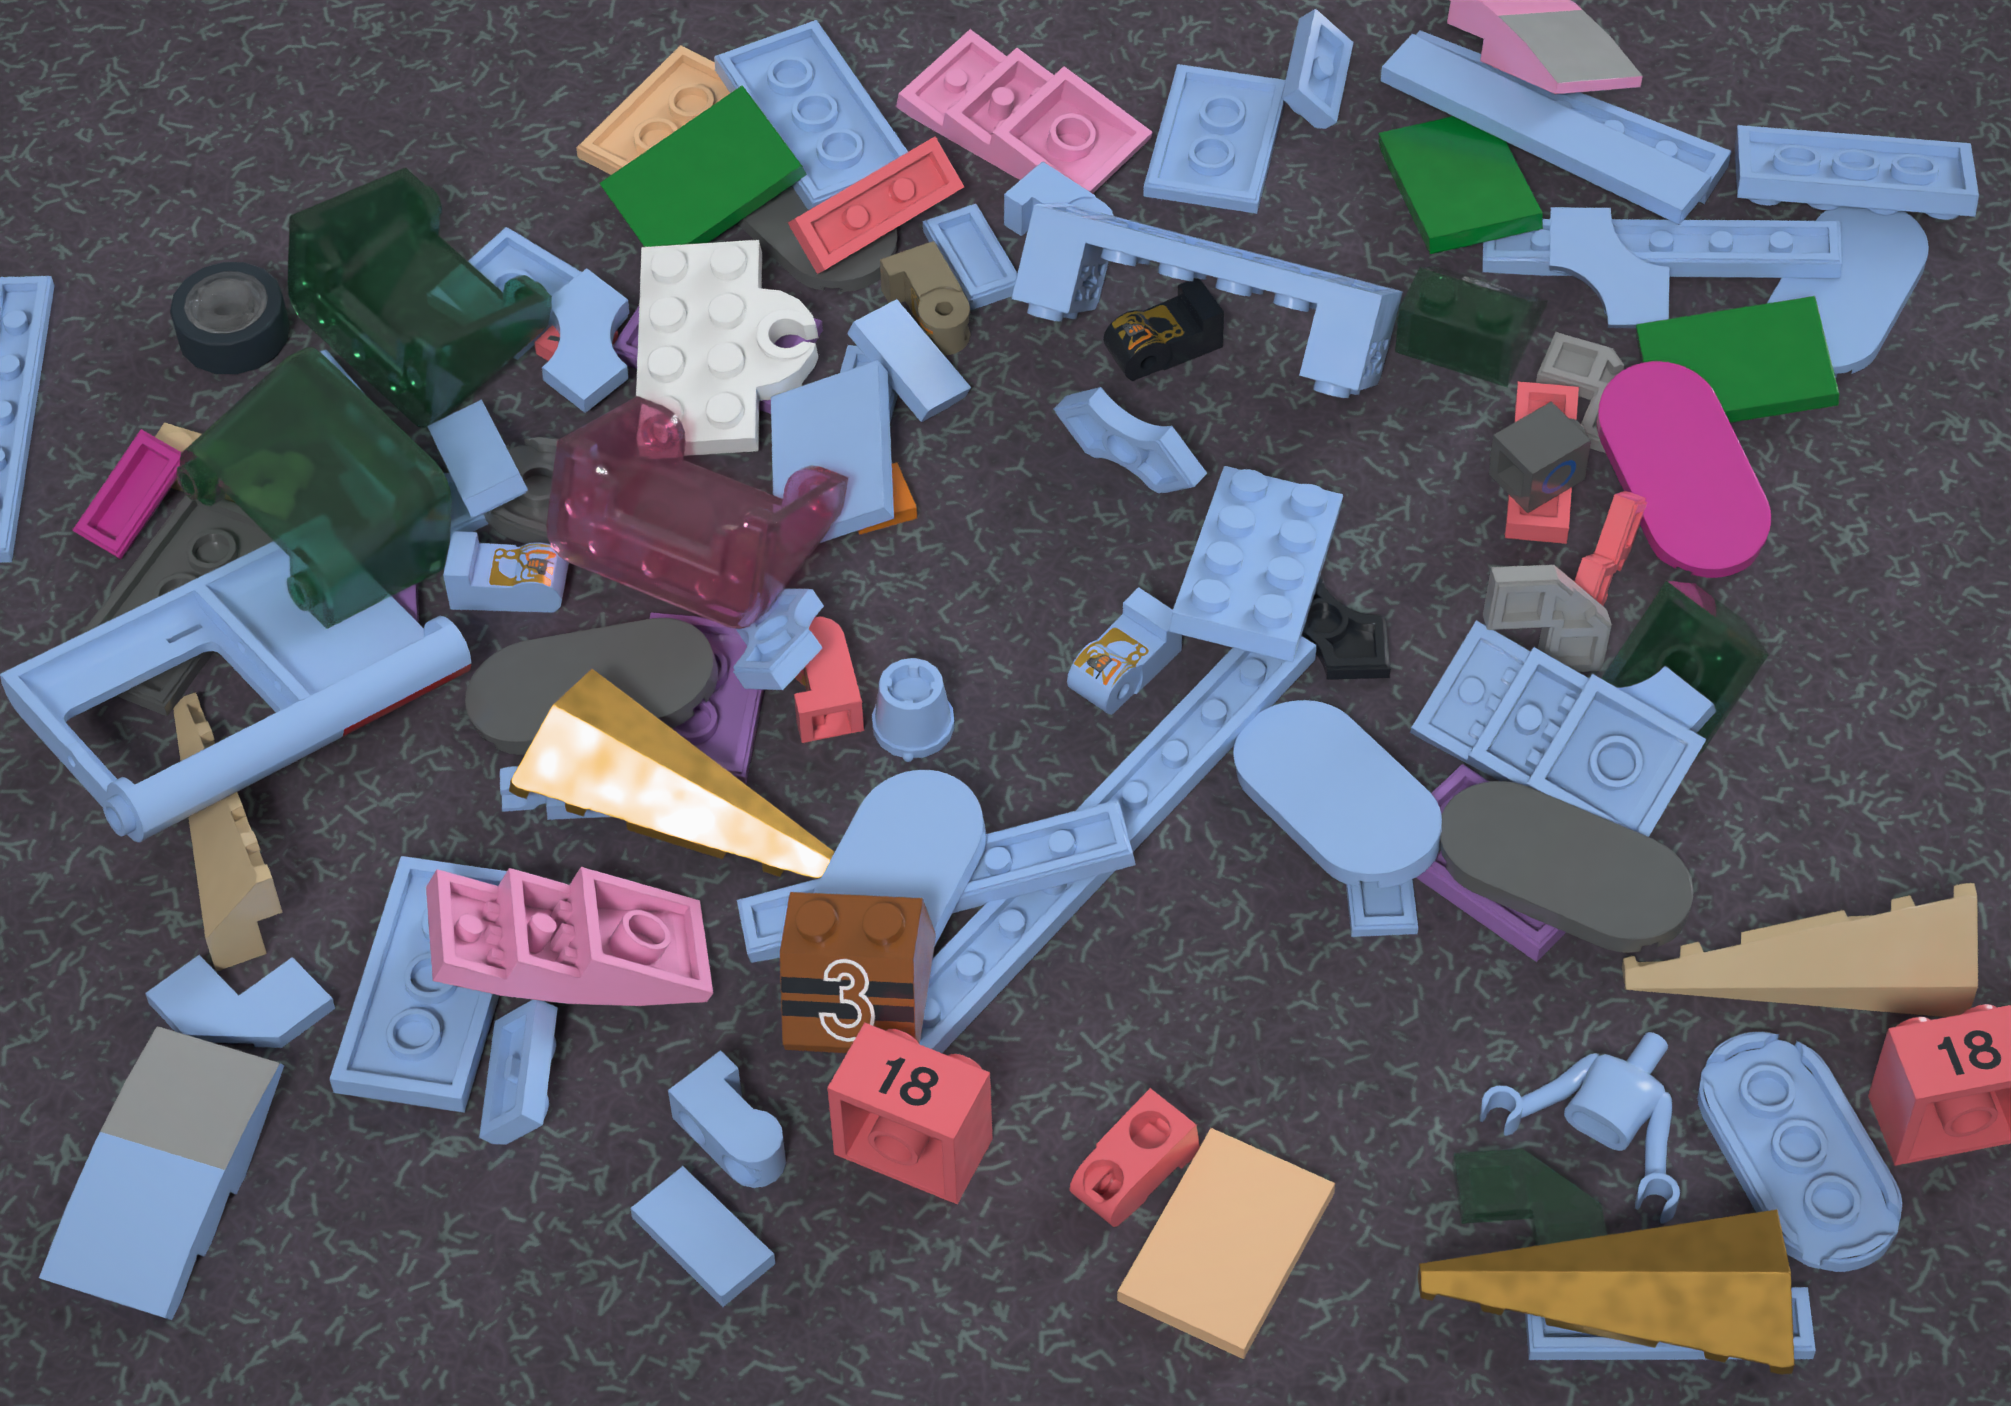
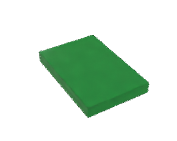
[599,85,807,247]
[1378,116,1543,254]
[1636,296,1839,422]

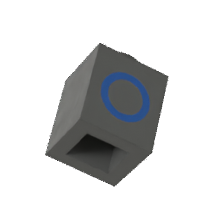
[1489,401,1591,513]

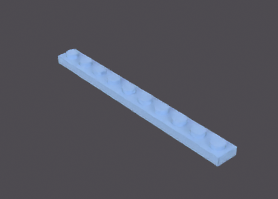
[920,636,1316,1053]

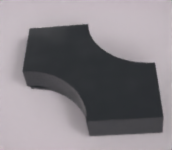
[1301,574,1391,680]

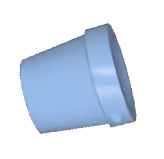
[872,658,954,762]

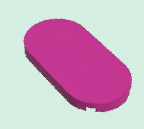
[1596,361,1771,578]

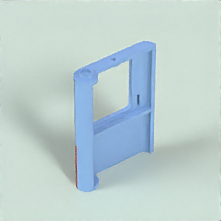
[0,516,471,843]

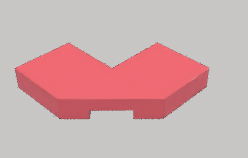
[1574,491,1647,606]

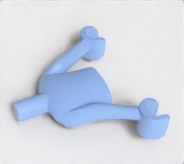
[1480,1032,1680,1224]

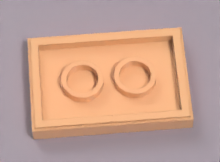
[576,45,730,175]
[1117,1128,1335,1359]

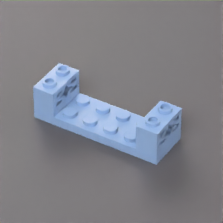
[1012,203,1403,398]

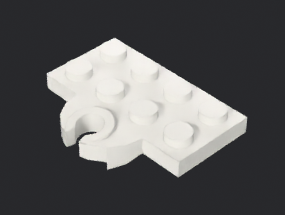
[634,240,819,458]

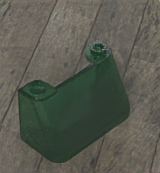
[287,167,552,428]
[176,347,452,629]

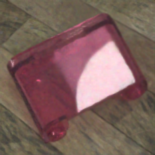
[546,396,849,629]

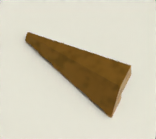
[1417,1209,1794,1375]

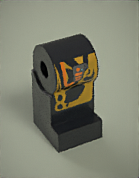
[1103,278,1224,381]

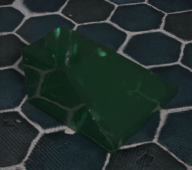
[1601,581,1769,759]

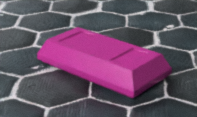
[73,429,189,559]

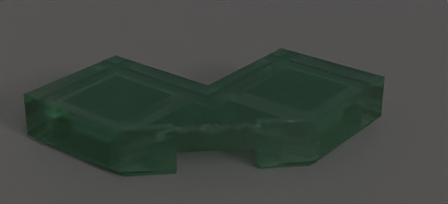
[1452,1148,1607,1246]

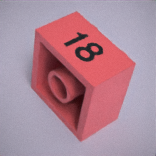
[1868,1004,2011,1166]
[827,1023,993,1204]

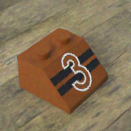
[780,892,936,1053]

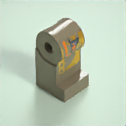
[880,241,971,356]

